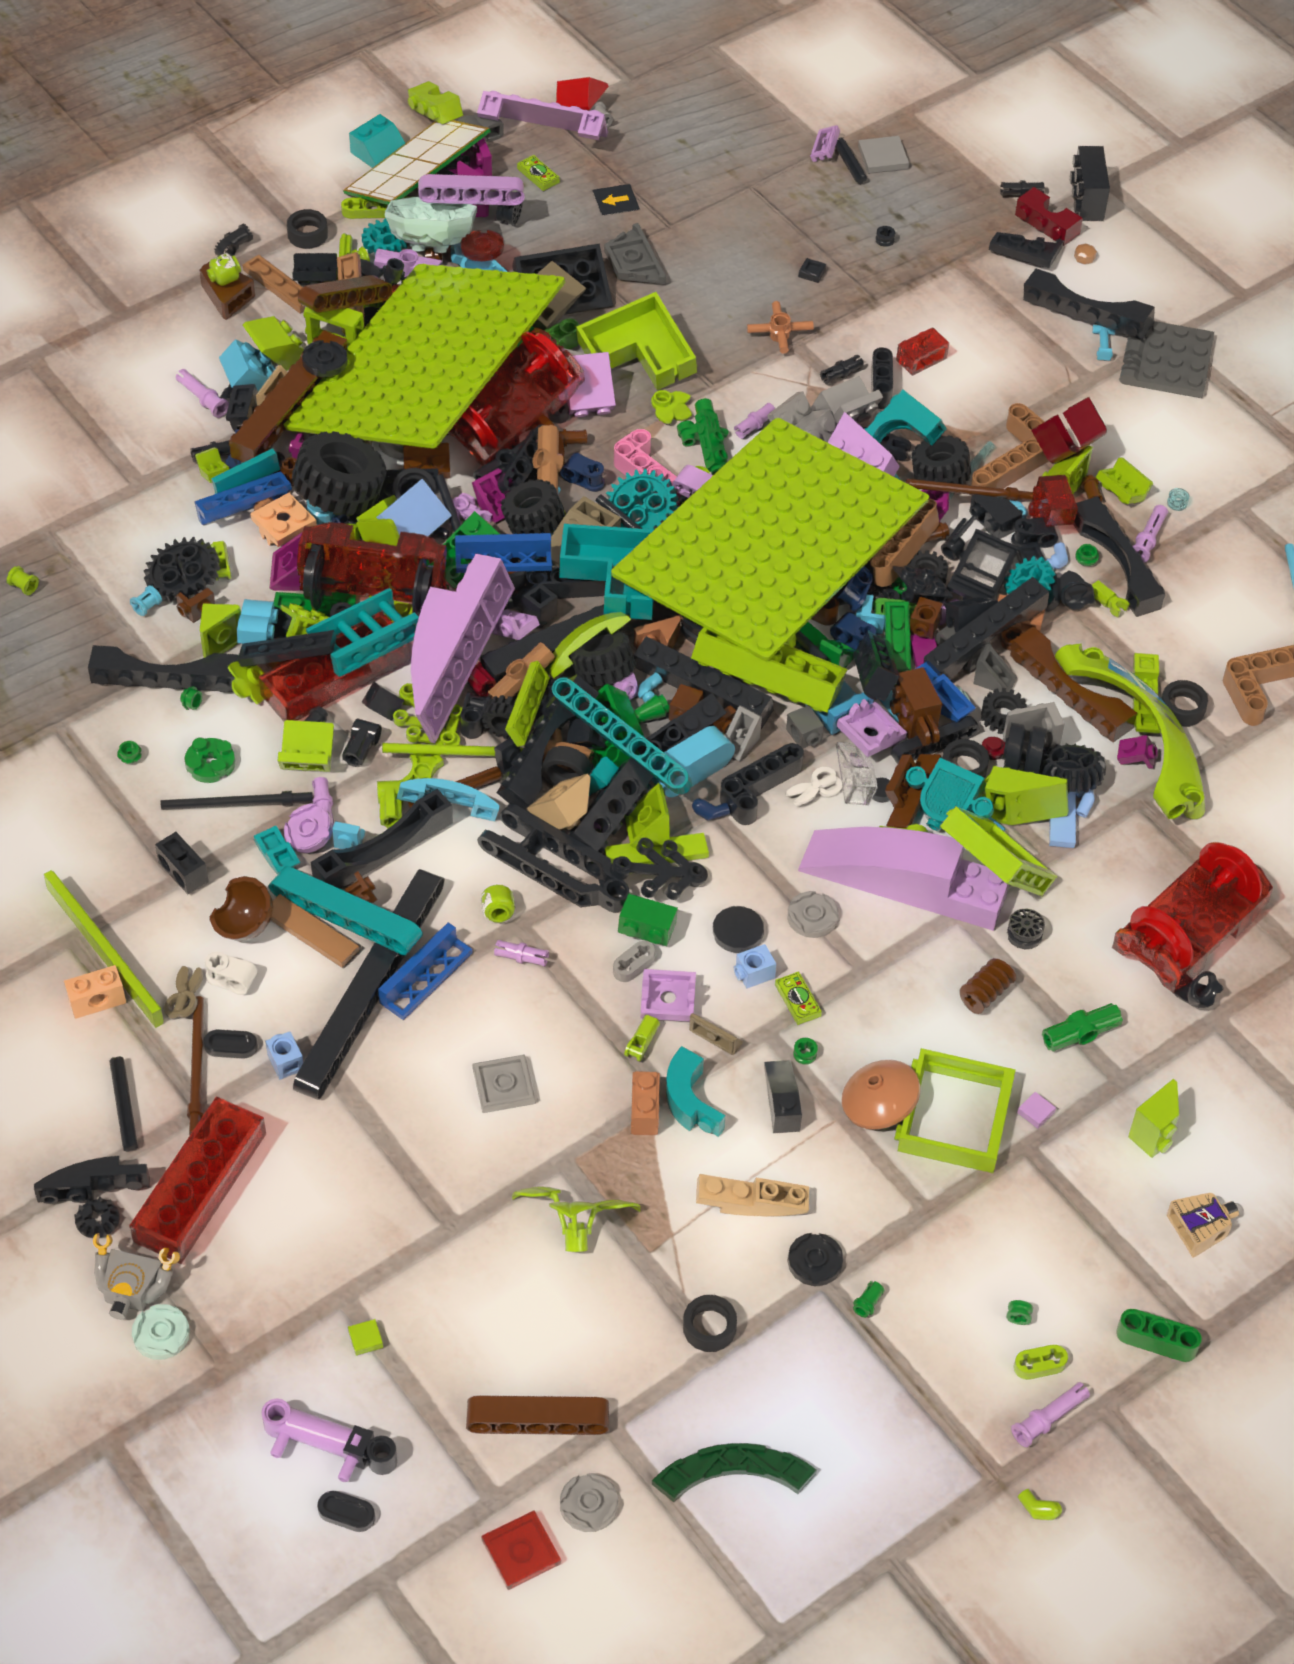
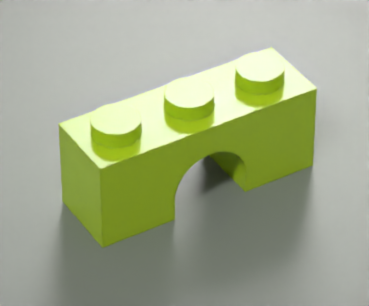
[408,81,463,124]

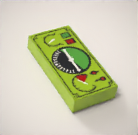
[517,155,560,191]
[775,971,822,1025]

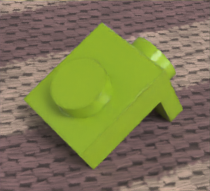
[195,447,229,483]

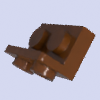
[403,442,450,479]

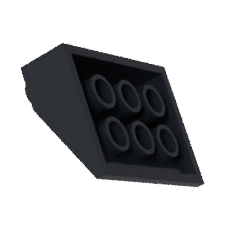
[512,243,613,315]

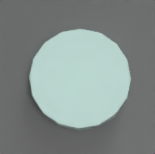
[132,1304,190,1360]

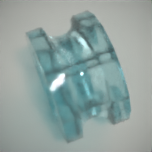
[1167,488,1189,511]

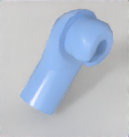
[1046,542,1068,570]
[1076,789,1095,818]

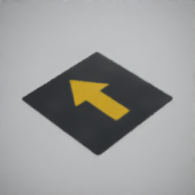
[592,184,639,216]

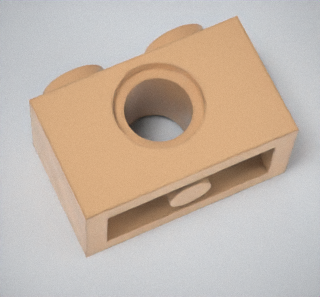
[64,965,126,1019]

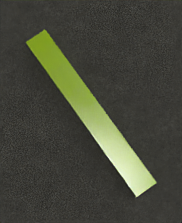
[44,870,164,1028]

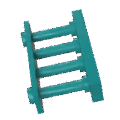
[306,588,419,677]

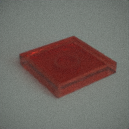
[481,1510,561,1590]

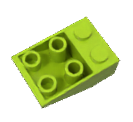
[985,766,1069,825]

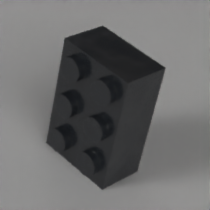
[1070,146,1110,221]

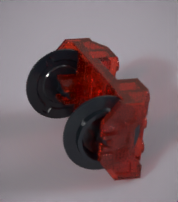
[297,522,449,616]

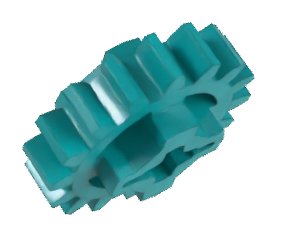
[362,219,407,255]
[1004,556,1056,594]

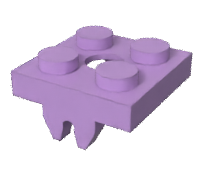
[837,699,907,757]
[640,969,696,1022]

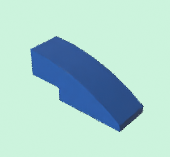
[915,662,976,722]

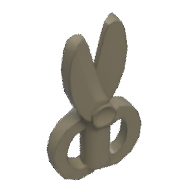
[164,966,203,1019]

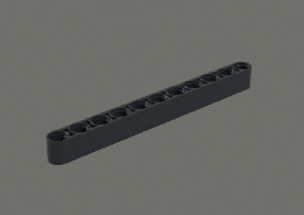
[293,869,444,1100]

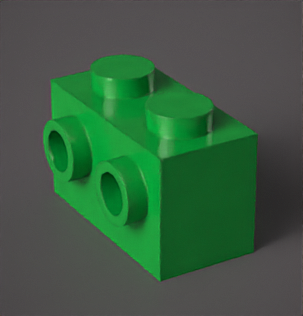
[618,894,678,946]

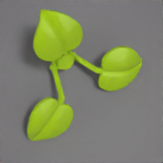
[512,1186,640,1252]

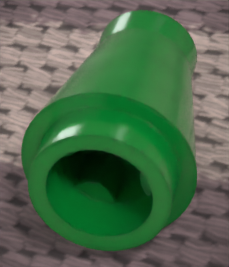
[634,694,669,724]

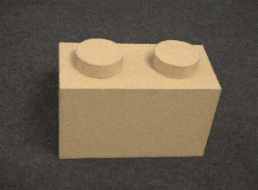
[527,774,590,830]

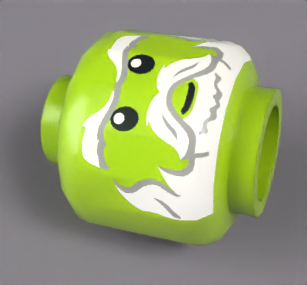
[207,253,241,286]
[481,884,515,923]

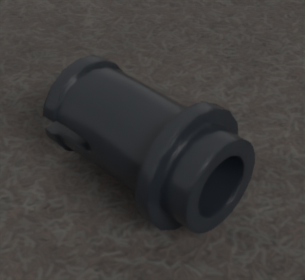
[304,706,328,722]

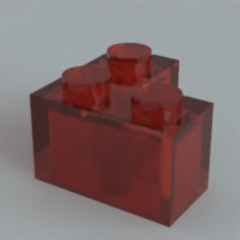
[1028,475,1078,527]

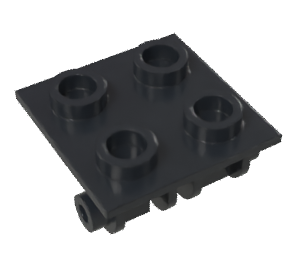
[893,566,953,604]

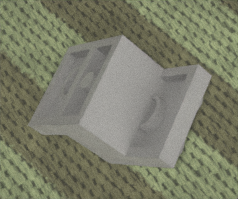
[811,376,883,425]
[767,391,837,443]

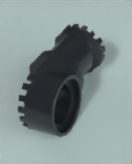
[214,223,253,257]

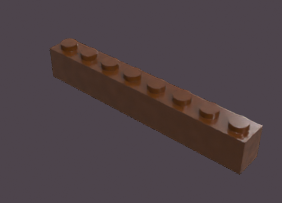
[229,330,347,462]

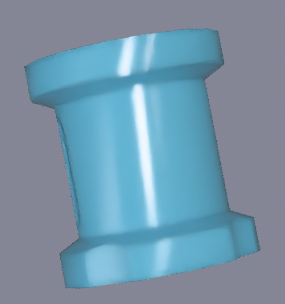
[130,585,162,616]

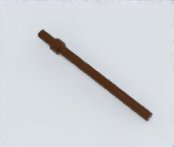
[906,479,1034,501]
[187,996,204,1137]

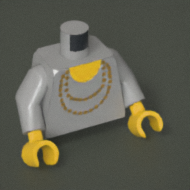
[93,1233,180,1320]

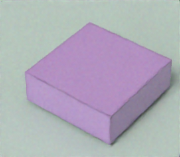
[1017,1092,1056,1129]

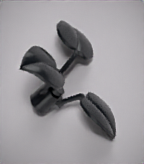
[346,253,407,326]

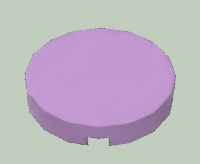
[284,804,333,853]

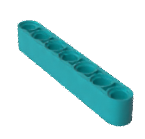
[552,678,692,795]
[268,866,423,955]

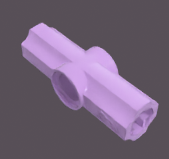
[374,249,442,277]

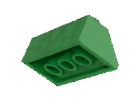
[575,684,645,785]

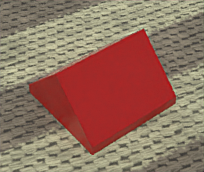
[556,77,609,110]

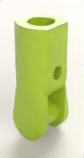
[211,541,231,581]
[624,1015,660,1062]

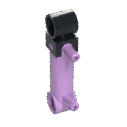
[261,1398,397,1482]

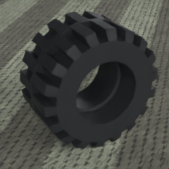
[912,435,971,485]
[501,479,565,534]
[570,631,636,687]

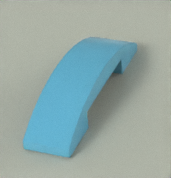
[396,778,500,822]

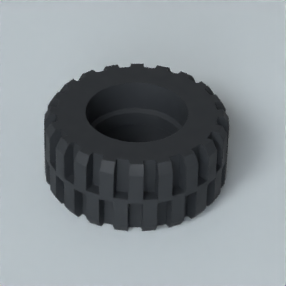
[292,431,387,516]

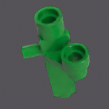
[677,398,729,475]

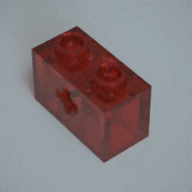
[896,327,949,376]

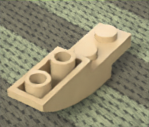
[696,1174,809,1217]

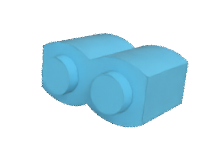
[237,599,278,644]

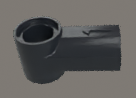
[342,718,382,767]

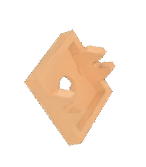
[251,492,317,547]

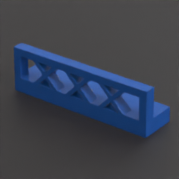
[194,471,292,525]
[455,533,552,573]
[378,922,473,1020]

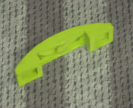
[545,612,631,678]
[1132,653,1160,733]

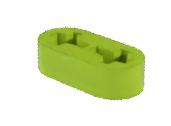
[1014,1345,1068,1380]

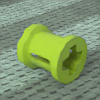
[6,566,39,596]

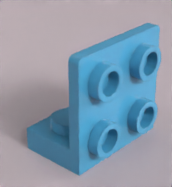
[805,681,874,735]

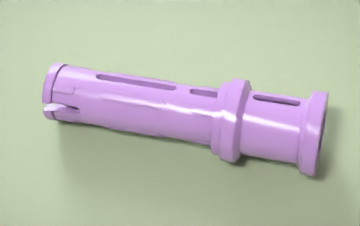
[176,369,229,418]
[1132,505,1168,563]
[1011,1382,1090,1447]

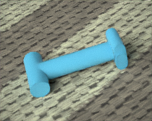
[1092,324,1115,361]

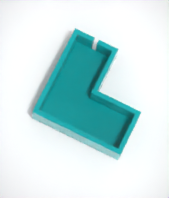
[560,523,654,620]

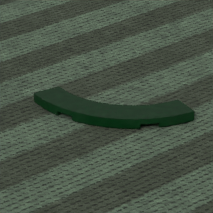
[652,1443,817,1502]

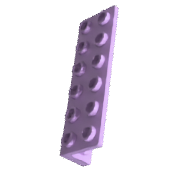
[477,91,608,140]

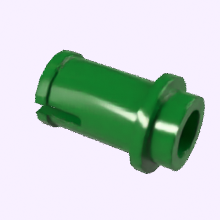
[853,1281,885,1318]

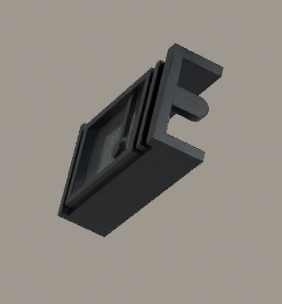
[946,529,1019,601]

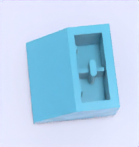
[219,339,275,392]

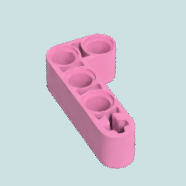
[614,429,681,506]

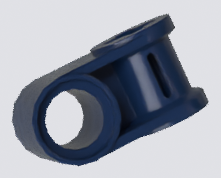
[560,453,605,492]
[835,566,873,612]
[830,612,876,650]

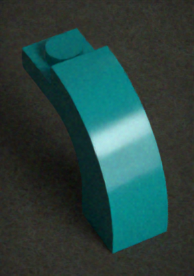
[666,1046,726,1137]

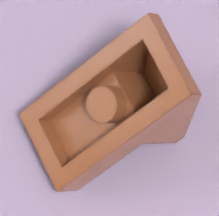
[634,616,681,649]

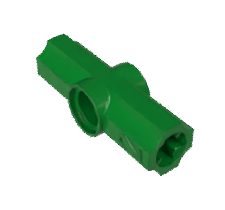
[1042,1003,1123,1052]

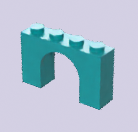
[864,389,947,480]

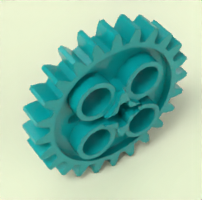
[606,469,679,530]

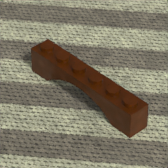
[1010,626,1137,743]

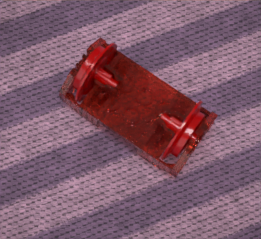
[448,328,585,466]
[1112,842,1273,993]

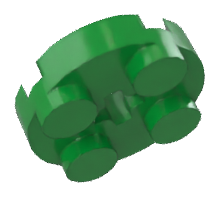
[184,737,235,783]

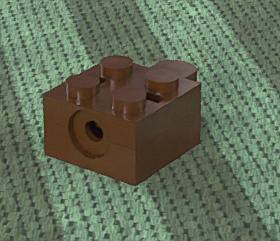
[890,667,942,746]

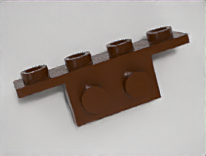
[885,754,942,829]

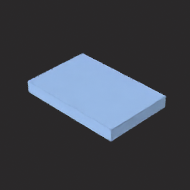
[376,479,452,554]

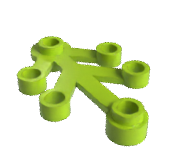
[393,683,462,745]

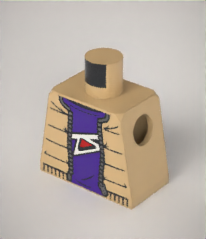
[1167,1193,1239,1258]

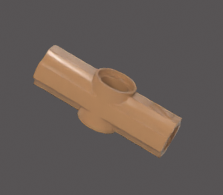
[533,425,563,493]
[488,642,555,699]

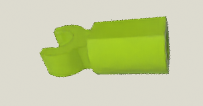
[1092,580,1129,617]

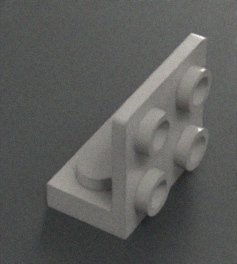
[1003,702,1065,750]

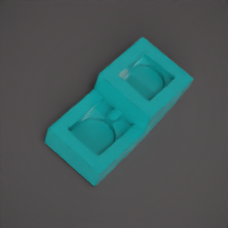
[253,825,301,874]

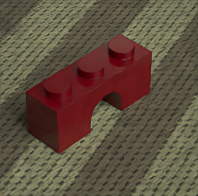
[1015,187,1083,246]

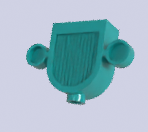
[906,758,994,831]

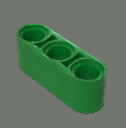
[1116,1309,1202,1362]

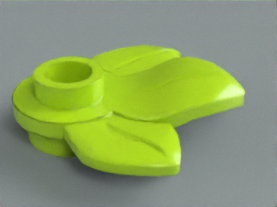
[651,390,692,424]
[228,661,265,705]

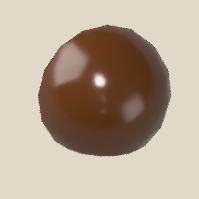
[210,876,273,942]

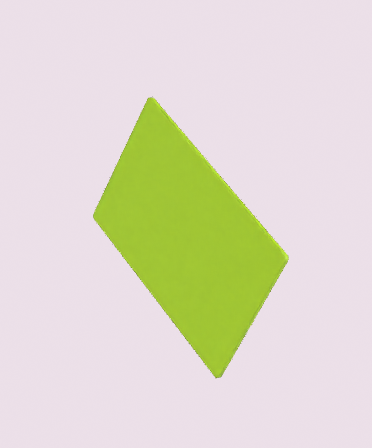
[284,264,566,448]
[611,418,929,661]

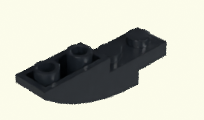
[637,693,727,755]
[34,1156,150,1204]

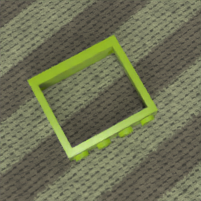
[940,806,1058,896]
[894,1048,1016,1173]

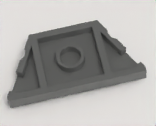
[604,223,666,284]

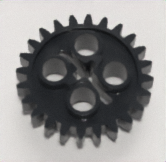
[144,537,221,603]

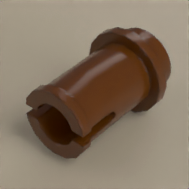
[559,429,587,447]
[1081,475,1103,502]
[924,522,950,544]

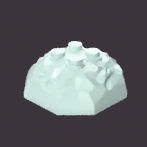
[385,197,477,253]

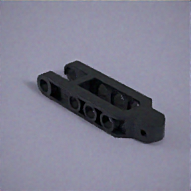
[477,803,629,913]

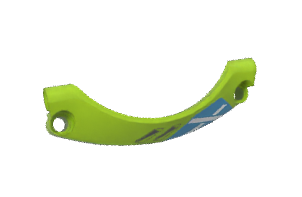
[1055,643,1205,819]

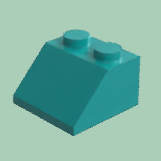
[349,114,405,168]

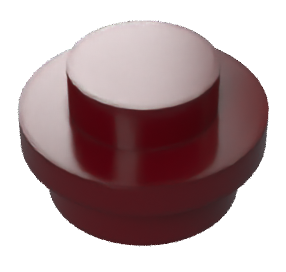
[982,737,1005,760]

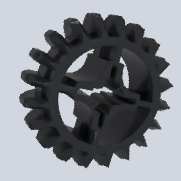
[1039,743,1106,794]

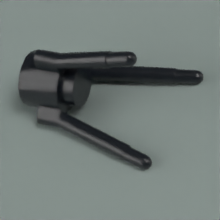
[941,515,976,560]

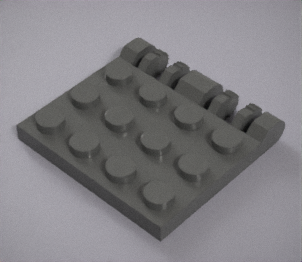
[1119,321,1214,399]

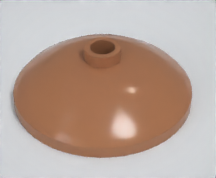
[842,1060,921,1129]

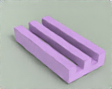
[810,125,840,162]

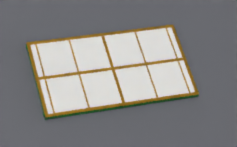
[343,120,491,205]

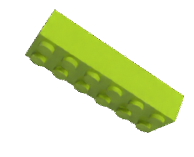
[691,627,848,712]

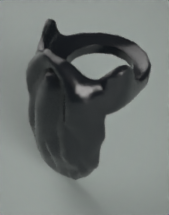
[1060,570,1095,610]
[1170,971,1224,1008]

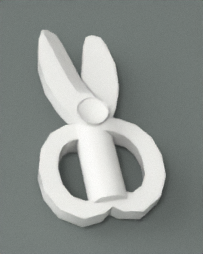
[785,767,842,806]

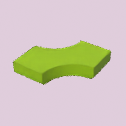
[401,754,444,782]

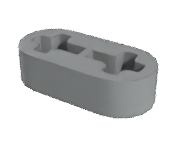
[613,941,655,982]

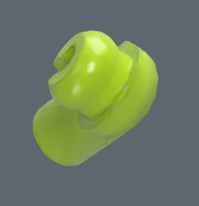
[1017,1489,1062,1520]

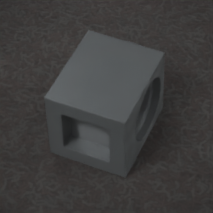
[786,705,824,748]

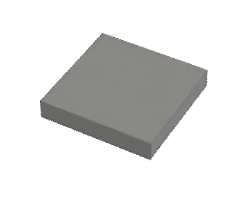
[858,136,909,173]
[472,1054,536,1113]

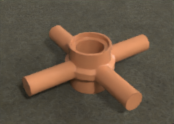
[747,301,814,354]

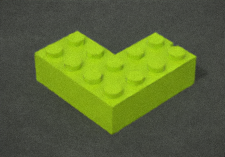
[576,292,697,390]

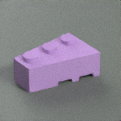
[828,412,900,477]

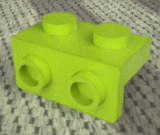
[1096,457,1153,504]

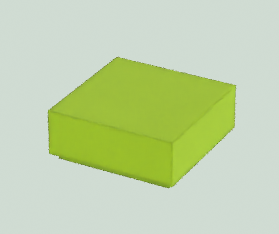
[348,1319,383,1356]

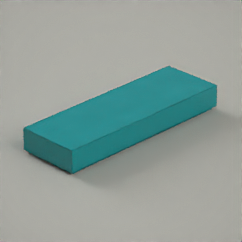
[211,448,280,494]

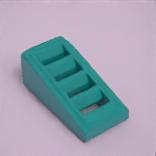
[589,756,618,796]

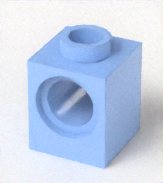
[734,944,776,988]
[265,1032,303,1080]

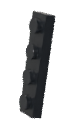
[238,630,337,667]

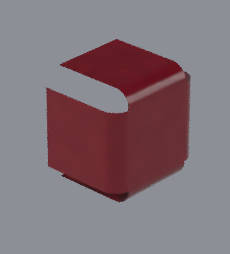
[1031,397,1107,464]

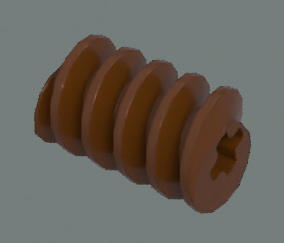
[960,958,1016,1014]

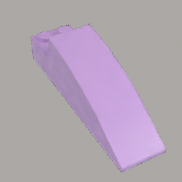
[411,554,515,743]
[798,827,1009,931]

